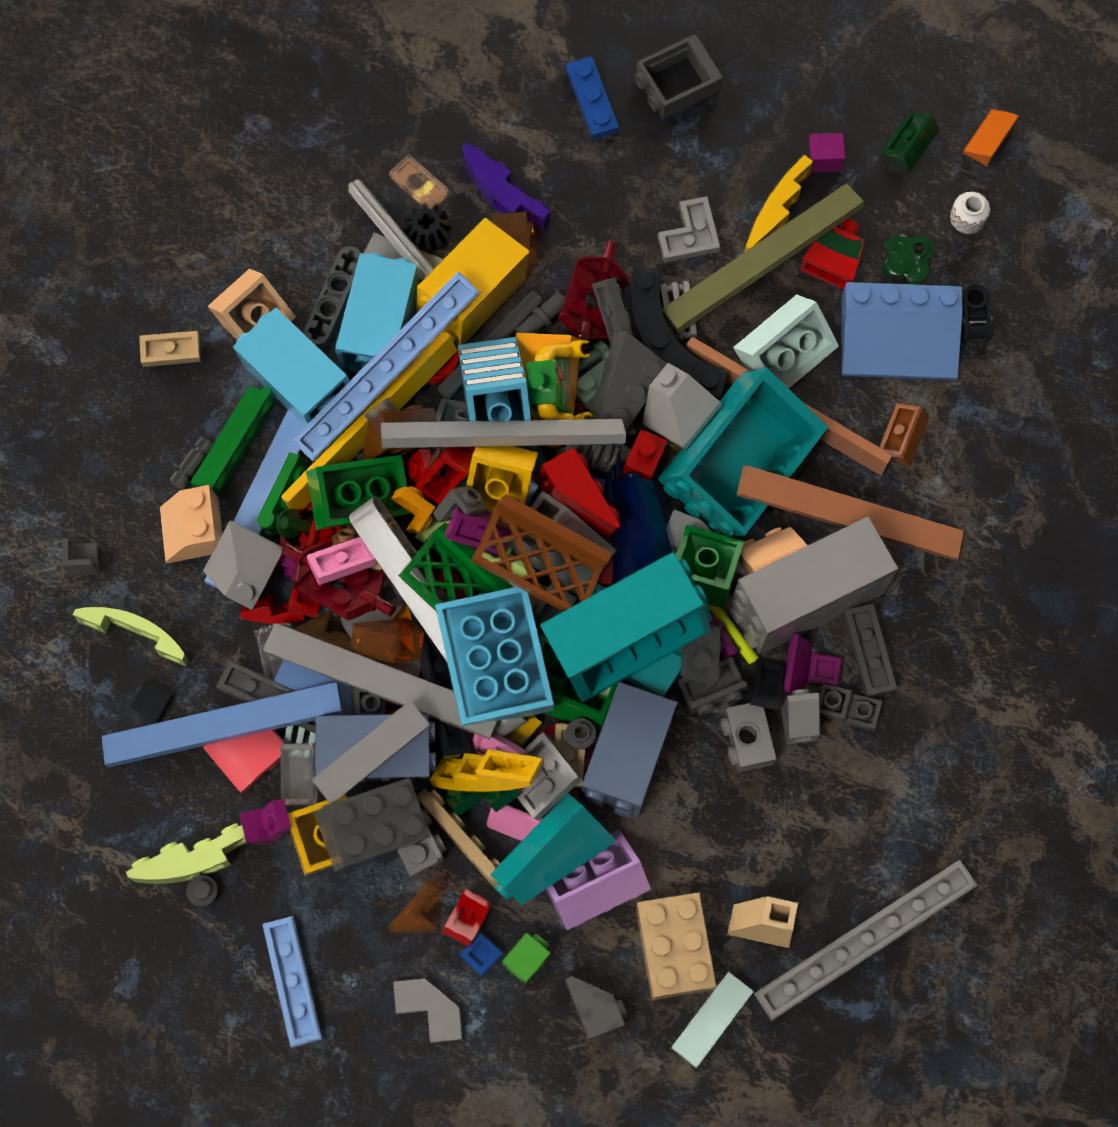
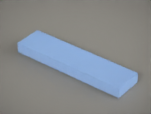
[262,916,323,1048]

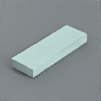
[671,972,753,1068]

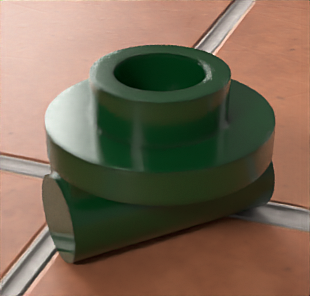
[276,508,311,538]

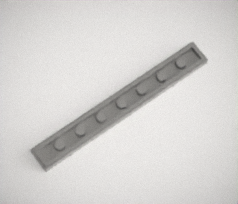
[381,419,626,448]
[263,623,498,740]
[754,859,978,1021]

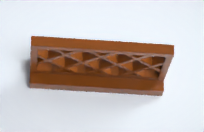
[471,494,612,612]

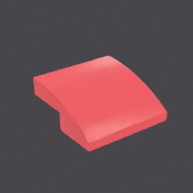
[203,729,292,793]

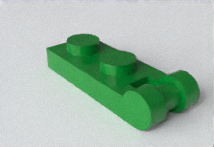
[257,452,309,538]

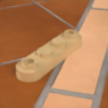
[416,788,500,888]

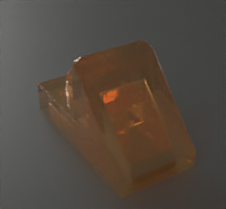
[293,610,355,653]
[388,880,440,935]

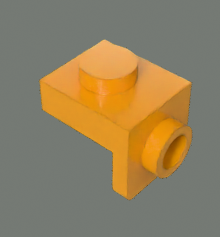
[391,486,435,534]

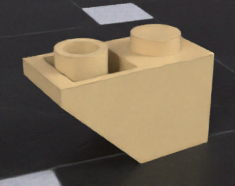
[728,896,798,948]

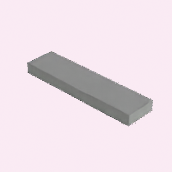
[312,701,430,804]

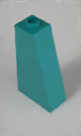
[490,793,616,905]

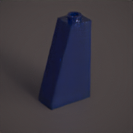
[612,473,672,584]

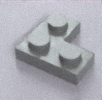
[658,196,720,263]
[517,732,583,821]

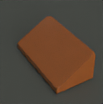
[880,403,929,466]

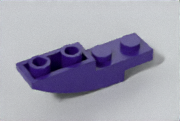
[462,142,551,231]

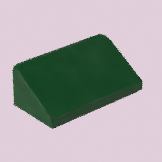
[882,112,939,171]

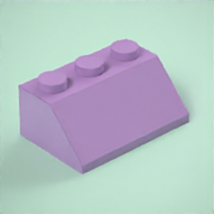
[546,829,651,930]

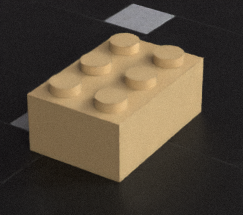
[636,892,716,1000]

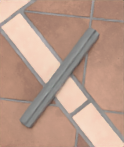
[348,179,434,281]

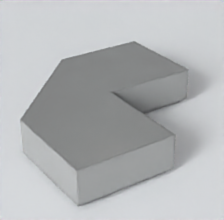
[393,978,462,1043]

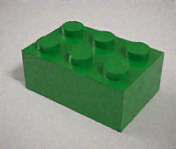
[306,455,412,531]

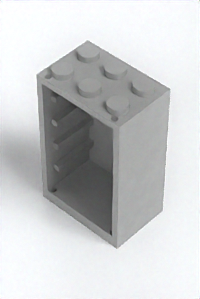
[729,516,898,655]

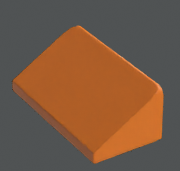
[963,109,1019,167]

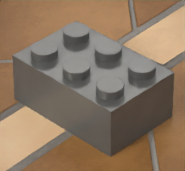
[314,778,431,872]

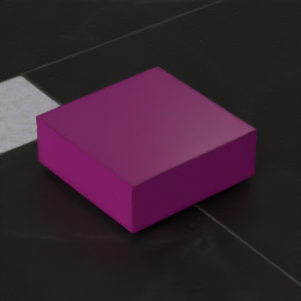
[807,652,842,687]

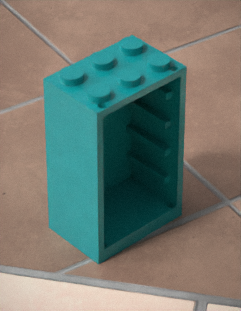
[658,367,828,537]
[540,552,713,702]

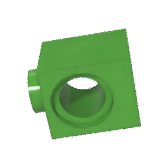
[502,933,551,985]

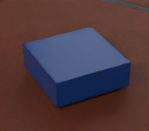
[459,932,504,977]

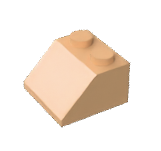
[208,269,296,339]
[160,485,223,563]
[739,527,808,577]

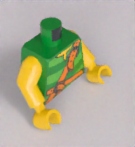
[526,340,593,420]

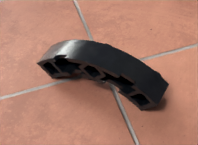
[629,267,727,401]

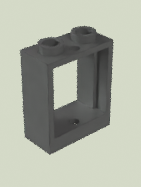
[634,34,723,119]

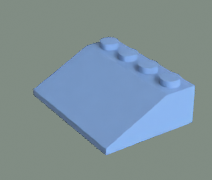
[842,282,962,380]

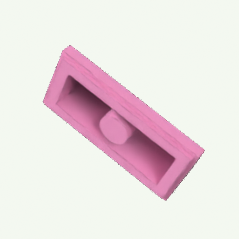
[487,805,542,841]

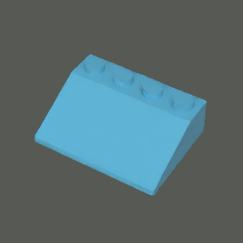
[435,587,554,726]

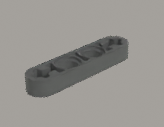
[304,246,361,349]

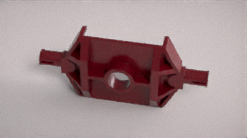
[559,240,631,359]
[281,540,397,621]

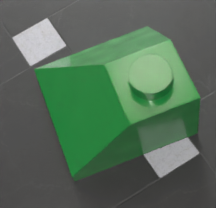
[676,525,744,609]

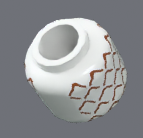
[950,192,990,234]

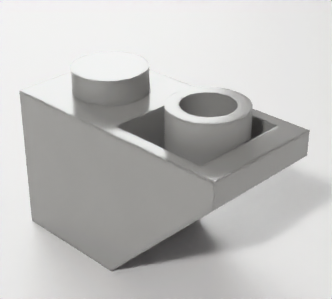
[781,689,820,744]

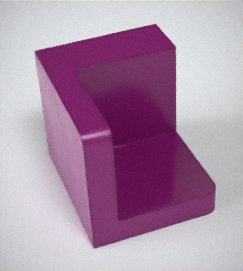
[809,133,845,173]

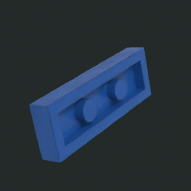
[566,56,619,140]

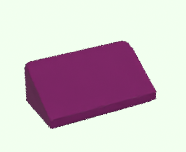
[783,633,812,699]

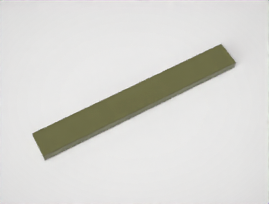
[662,183,864,333]

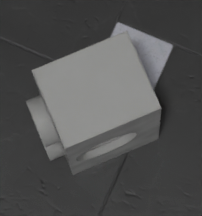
[720,703,776,773]

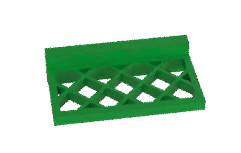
[398,522,533,611]

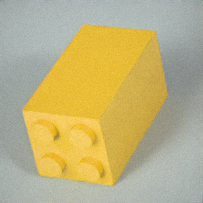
[416,218,530,345]

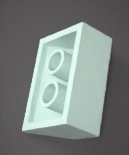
[733,294,839,389]

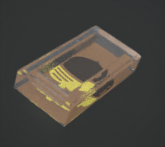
[389,154,449,209]

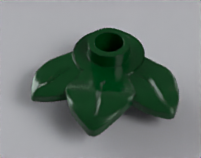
[883,235,934,285]

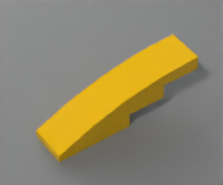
[745,155,813,252]
[430,749,544,792]

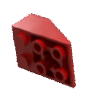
[534,447,620,540]

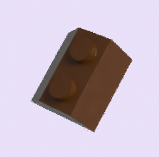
[362,405,437,460]

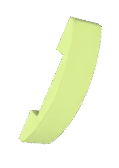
[72,607,189,667]

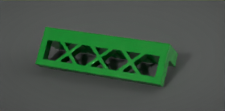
[190,385,276,497]

